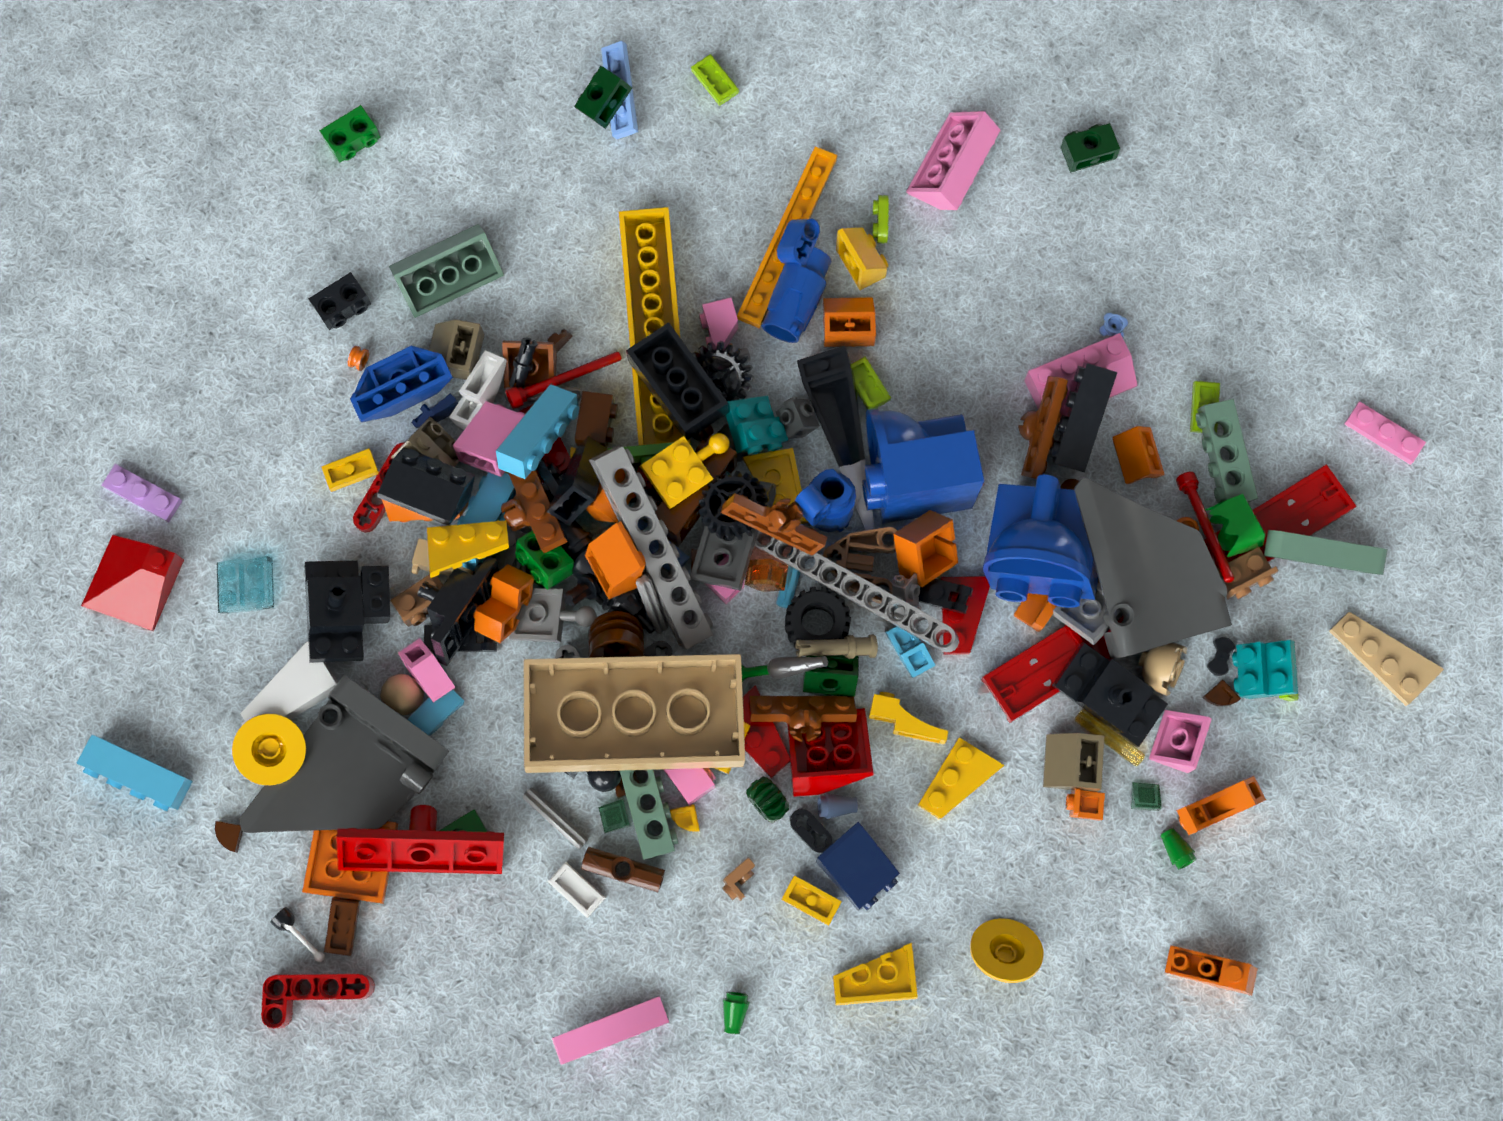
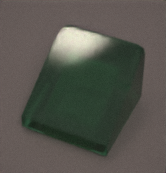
[1131,782,1161,811]
[598,799,631,833]

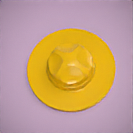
[232,714,306,785]
[970,918,1044,983]

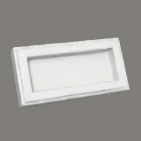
[548,862,606,918]

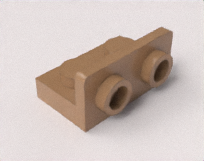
[1217,548,1279,600]
[390,574,443,627]
[722,857,755,901]

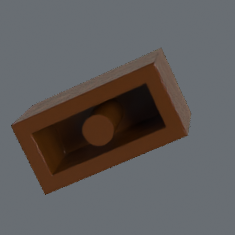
[574,391,618,448]

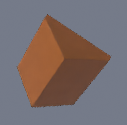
[502,340,557,389]

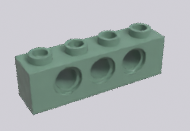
[1196,399,1258,503]
[619,770,679,860]

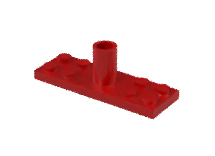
[337,805,504,874]

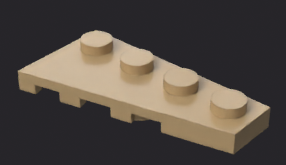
[1329,612,1444,706]

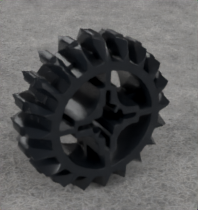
[692,341,754,402]
[699,470,769,541]

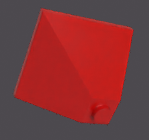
[81,535,184,631]
[787,708,873,797]

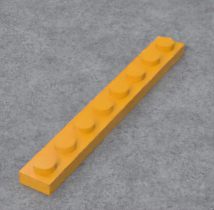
[737,146,837,328]

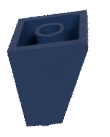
[816,822,900,911]

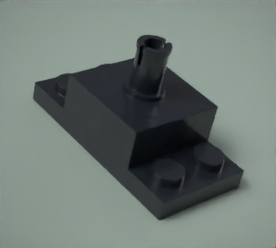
[418,556,499,666]
[304,560,364,663]
[1052,643,1168,747]

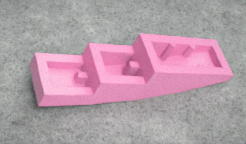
[552,996,669,1065]

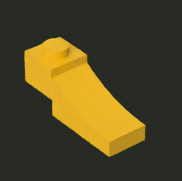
[869,692,948,744]

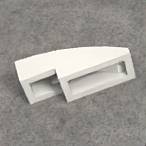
[449,350,507,430]

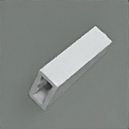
[240,642,338,725]

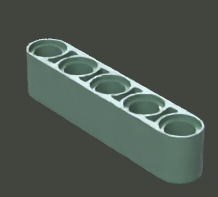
[1264,530,1388,575]

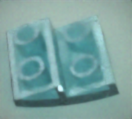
[216,556,274,614]

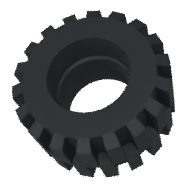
[785,587,851,651]

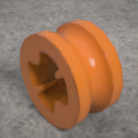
[348,345,369,371]

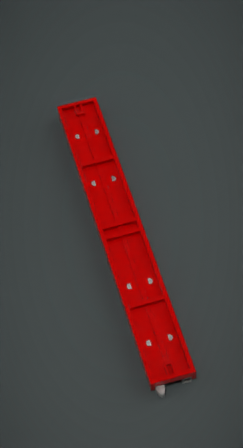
[977,464,1357,723]

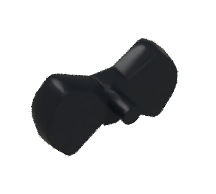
[1207,637,1235,676]

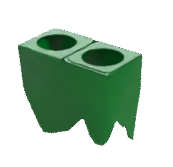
[1204,494,1265,557]

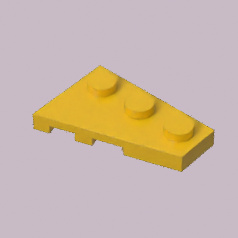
[427,520,509,578]

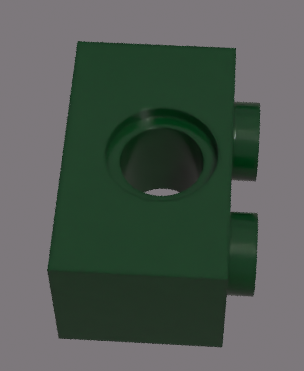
[574,66,632,129]
[1060,123,1121,173]
[802,655,859,697]

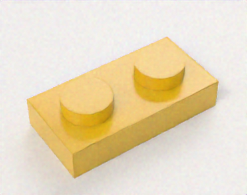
[321,448,379,492]
[781,875,842,926]

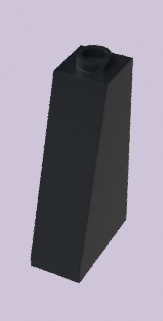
[547,436,608,526]

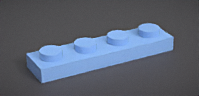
[601,41,638,139]

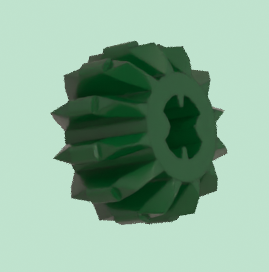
[746,776,790,823]

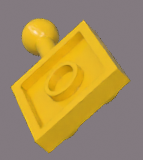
[640,433,729,509]

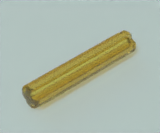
[1075,709,1145,766]

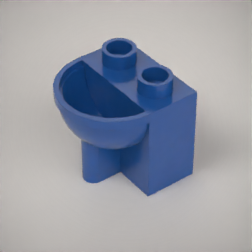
[862,408,984,524]
[983,475,1098,608]

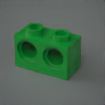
[319,105,381,163]
[515,530,574,590]

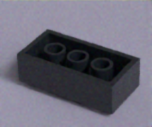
[626,322,729,440]
[1050,362,1117,473]

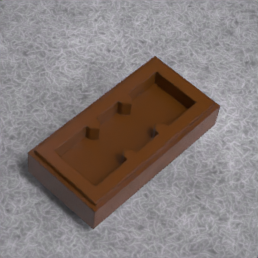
[324,897,360,956]

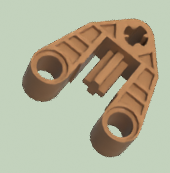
[822,527,898,604]

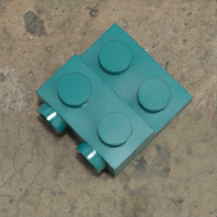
[726,395,788,455]
[1232,640,1298,699]

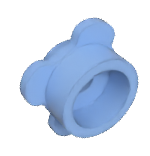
[1099,313,1128,338]

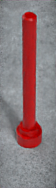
[505,351,622,409]
[1176,471,1234,583]

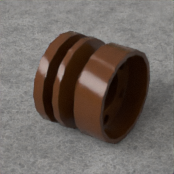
[588,611,645,658]

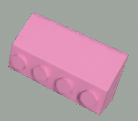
[906,111,1000,210]
[1024,333,1137,419]

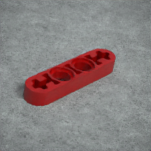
[353,442,404,533]

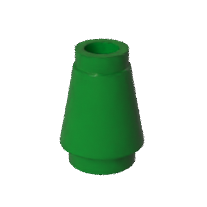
[1160,828,1197,870]
[723,992,750,1034]

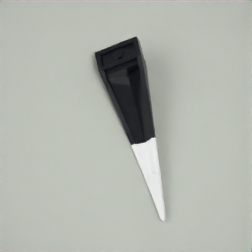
[797,345,875,530]

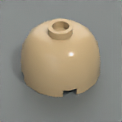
[1139,643,1187,696]

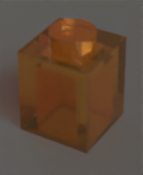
[744,558,789,592]

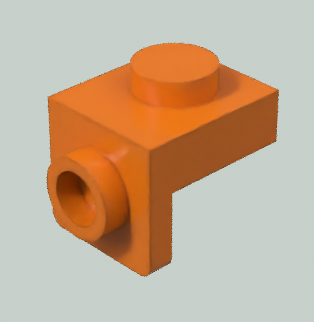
[1066,788,1105,821]

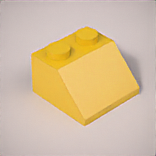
[836,227,888,290]

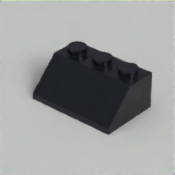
[377,447,475,526]

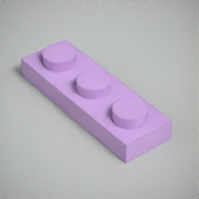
[101,464,182,522]

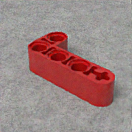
[261,974,375,1029]

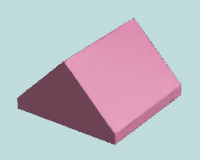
[1149,710,1212,773]

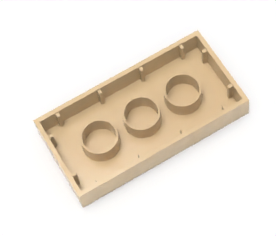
[524,654,745,773]

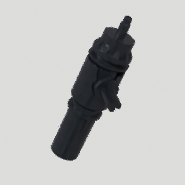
[546,490,655,634]

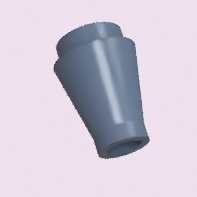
[817,793,858,820]

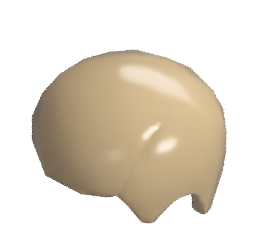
[380,674,424,715]

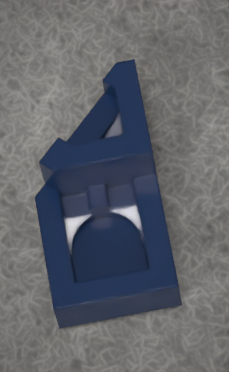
[411,393,458,429]

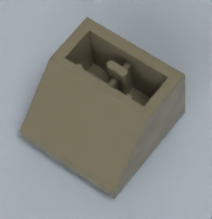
[429,319,485,380]
[391,417,459,467]
[1043,733,1105,792]

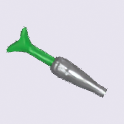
[741,656,828,682]

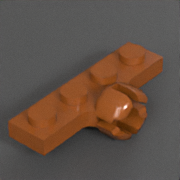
[1018,376,1068,479]
[501,470,568,553]
[721,493,827,556]
[749,696,857,742]

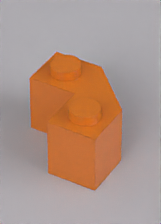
[474,564,534,643]

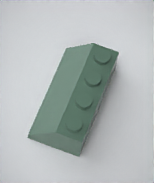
[389,223,504,318]

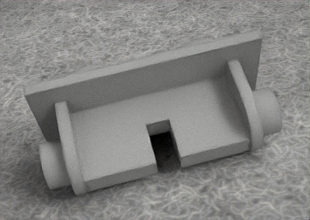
[892,573,921,619]

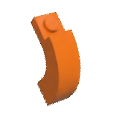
[1176,776,1266,835]

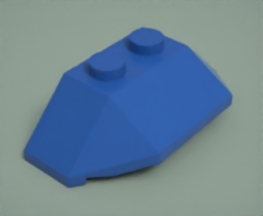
[350,345,453,422]

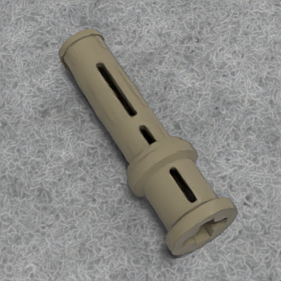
[795,634,878,659]

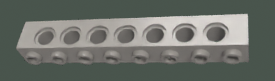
[589,446,713,650]

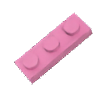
[1344,401,1426,465]

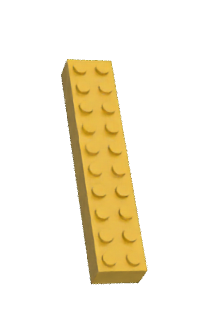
[619,207,690,445]

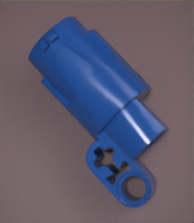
[762,219,832,343]
[795,469,856,533]

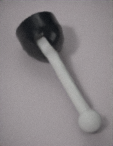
[270,907,325,962]

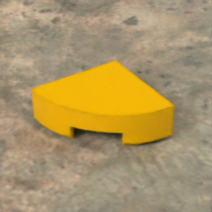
[670,805,700,832]

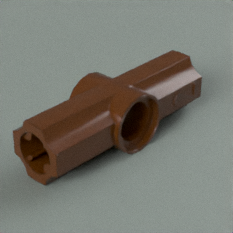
[581,847,665,893]

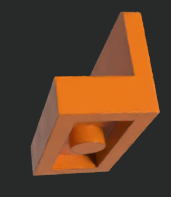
[1113,426,1165,484]
[1014,593,1057,632]

